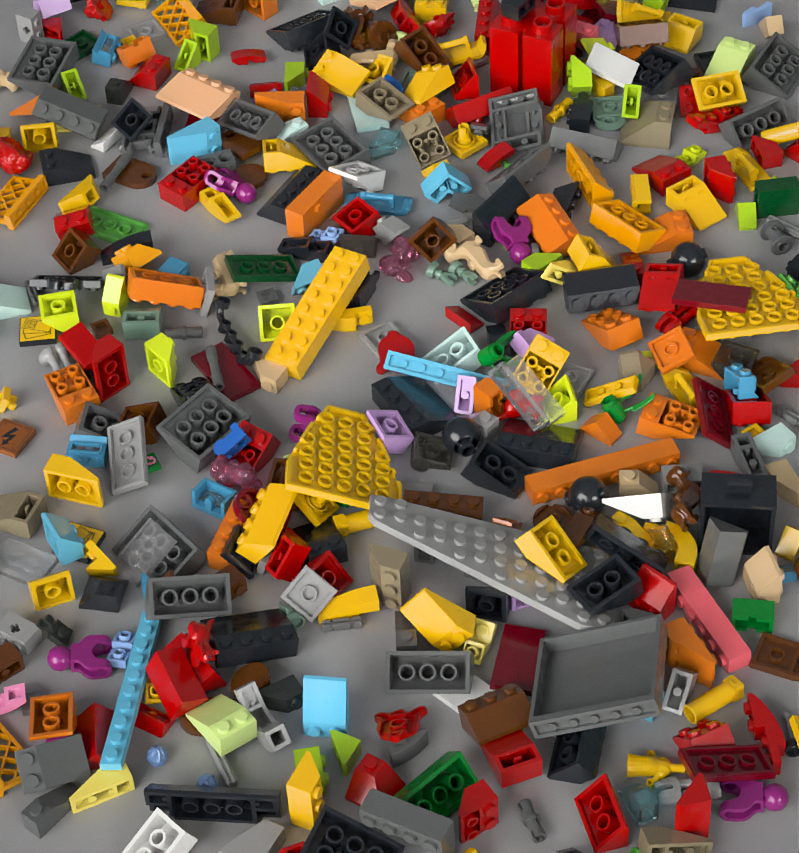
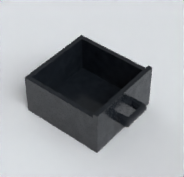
[698,472,777,555]

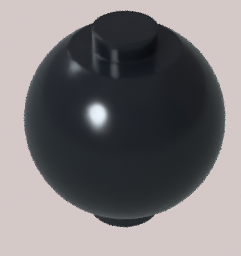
[666,241,708,277]
[442,416,480,457]
[564,476,609,513]

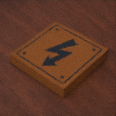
[0,418,37,459]

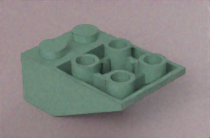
[122,300,165,340]

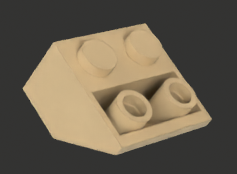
[742,545,785,603]

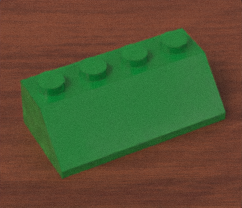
[393,751,479,817]

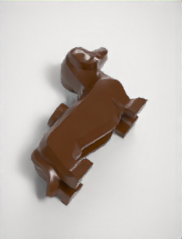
[344,5,374,51]
[666,465,700,532]

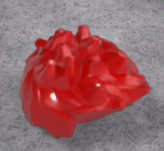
[423,12,455,39]

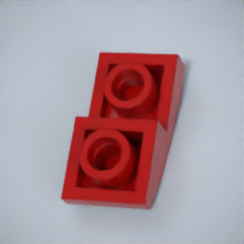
[230,49,267,65]
[477,141,515,173]

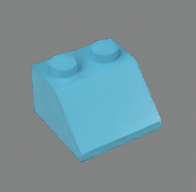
[41,512,85,566]

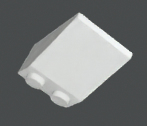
[329,160,386,193]
[602,493,672,523]
[122,807,198,853]

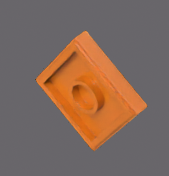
[647,325,696,375]

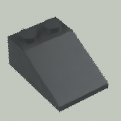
[73,401,122,450]
[14,733,92,795]

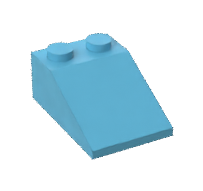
[166,116,222,165]
[303,675,350,737]

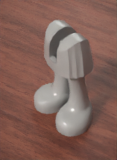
[38,343,72,371]
[654,776,722,806]

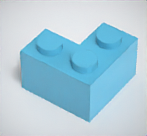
[420,161,472,204]

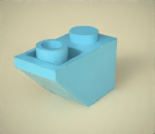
[291,258,322,296]

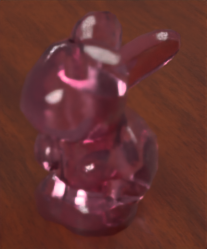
[379,236,421,283]
[210,454,262,490]

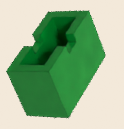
[731,598,775,634]

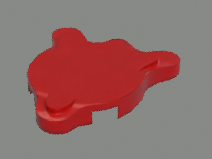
[376,330,416,375]
[374,706,428,743]

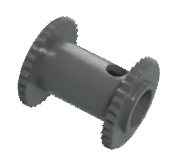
[760,220,794,255]

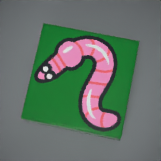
[147,452,161,474]

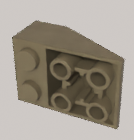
[400,111,452,170]
[0,491,48,539]

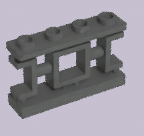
[119,102,174,156]

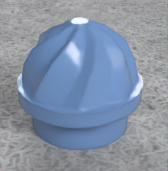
[146,745,168,767]
[196,773,219,787]

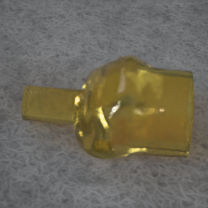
[649,524,675,563]

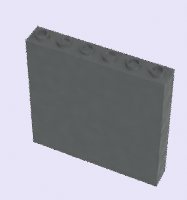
[528,614,668,739]

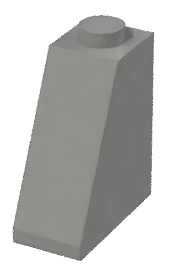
[218,819,286,853]

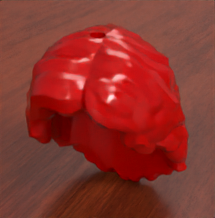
[0,136,34,175]

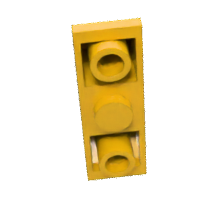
[57,174,100,212]

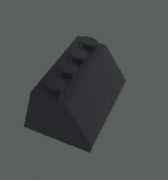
[257,165,321,225]
[472,175,530,248]
[562,263,640,314]
[584,514,670,573]
[547,726,607,784]

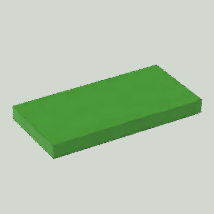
[90,205,149,243]

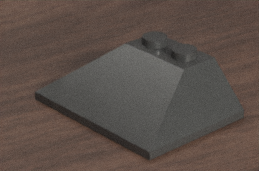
[488,88,546,152]

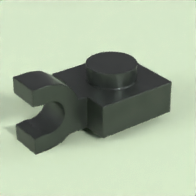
[36,614,73,646]

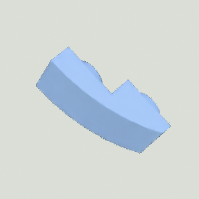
[742,1,773,28]
[309,226,344,244]
[106,630,136,669]

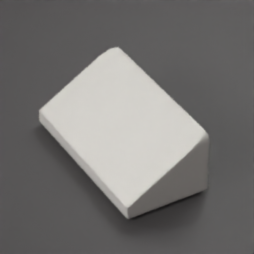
[91,127,122,153]

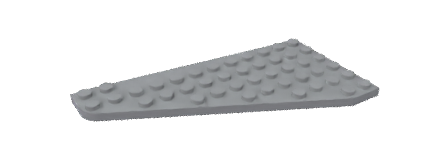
[368,494,614,630]

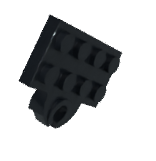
[29,275,104,291]

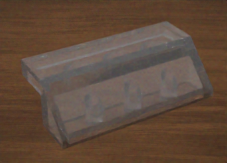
[487,354,566,432]

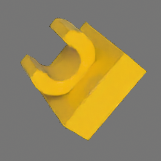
[0,386,18,413]

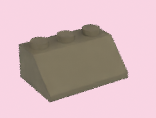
[368,543,411,610]

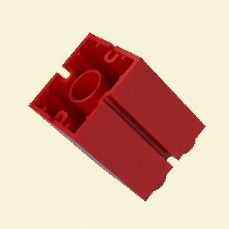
[489,0,577,107]

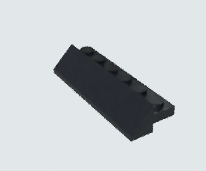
[143,783,282,824]

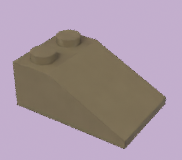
[356,76,415,121]

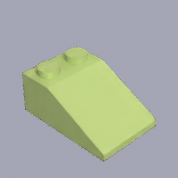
[704,36,756,78]
[185,694,257,757]

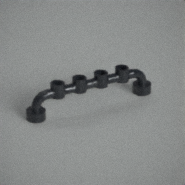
[215,296,263,366]

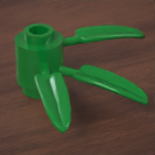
[477,330,521,380]
[600,374,655,424]

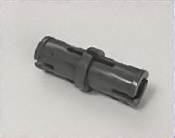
[165,325,203,340]
[517,798,547,843]

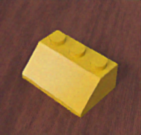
[286,751,325,831]

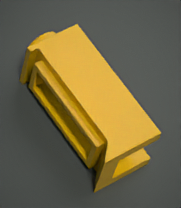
[630,174,652,214]

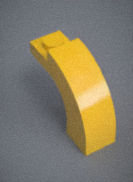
[333,305,373,332]
[643,521,698,573]

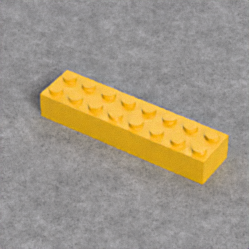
[264,246,370,380]

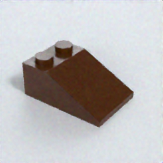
[394,25,452,72]

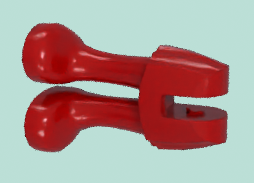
[655,305,698,334]

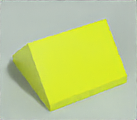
[541,374,577,425]

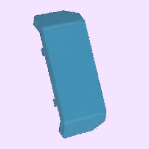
[344,191,413,216]

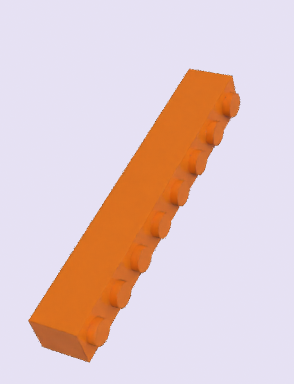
[525,437,681,505]

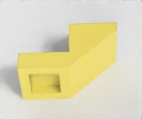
[463,618,497,665]

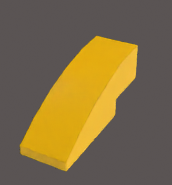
[583,59,615,97]
[199,187,241,224]
[317,585,380,626]

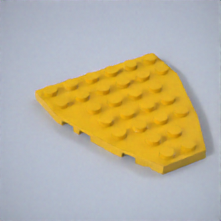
[697,255,799,341]
[285,405,402,510]

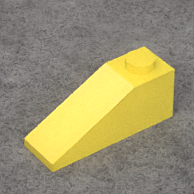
[541,260,578,285]
[69,762,135,814]

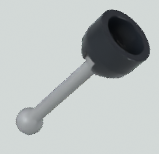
[782,711,799,757]

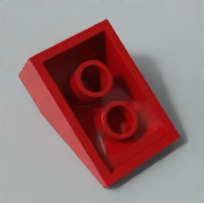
[632,155,691,197]
[723,385,772,427]

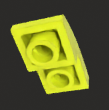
[674,145,707,168]

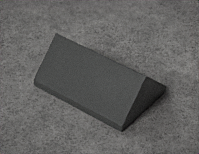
[695,516,748,586]

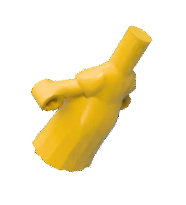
[626,750,685,790]

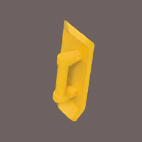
[616,0,672,23]
[438,35,487,67]
[722,147,771,192]
[661,367,697,408]

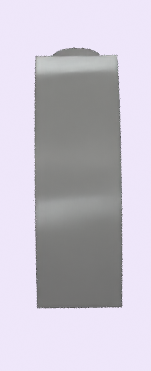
[234,681,292,752]

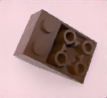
[196,0,244,26]

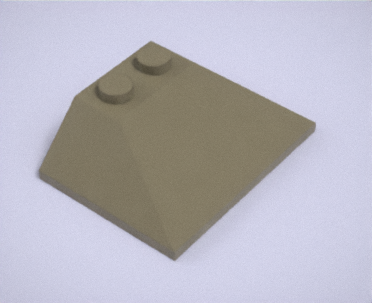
[619,101,677,150]

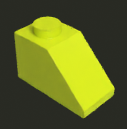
[102,273,129,318]

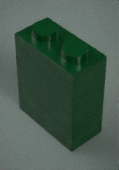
[753,176,799,219]

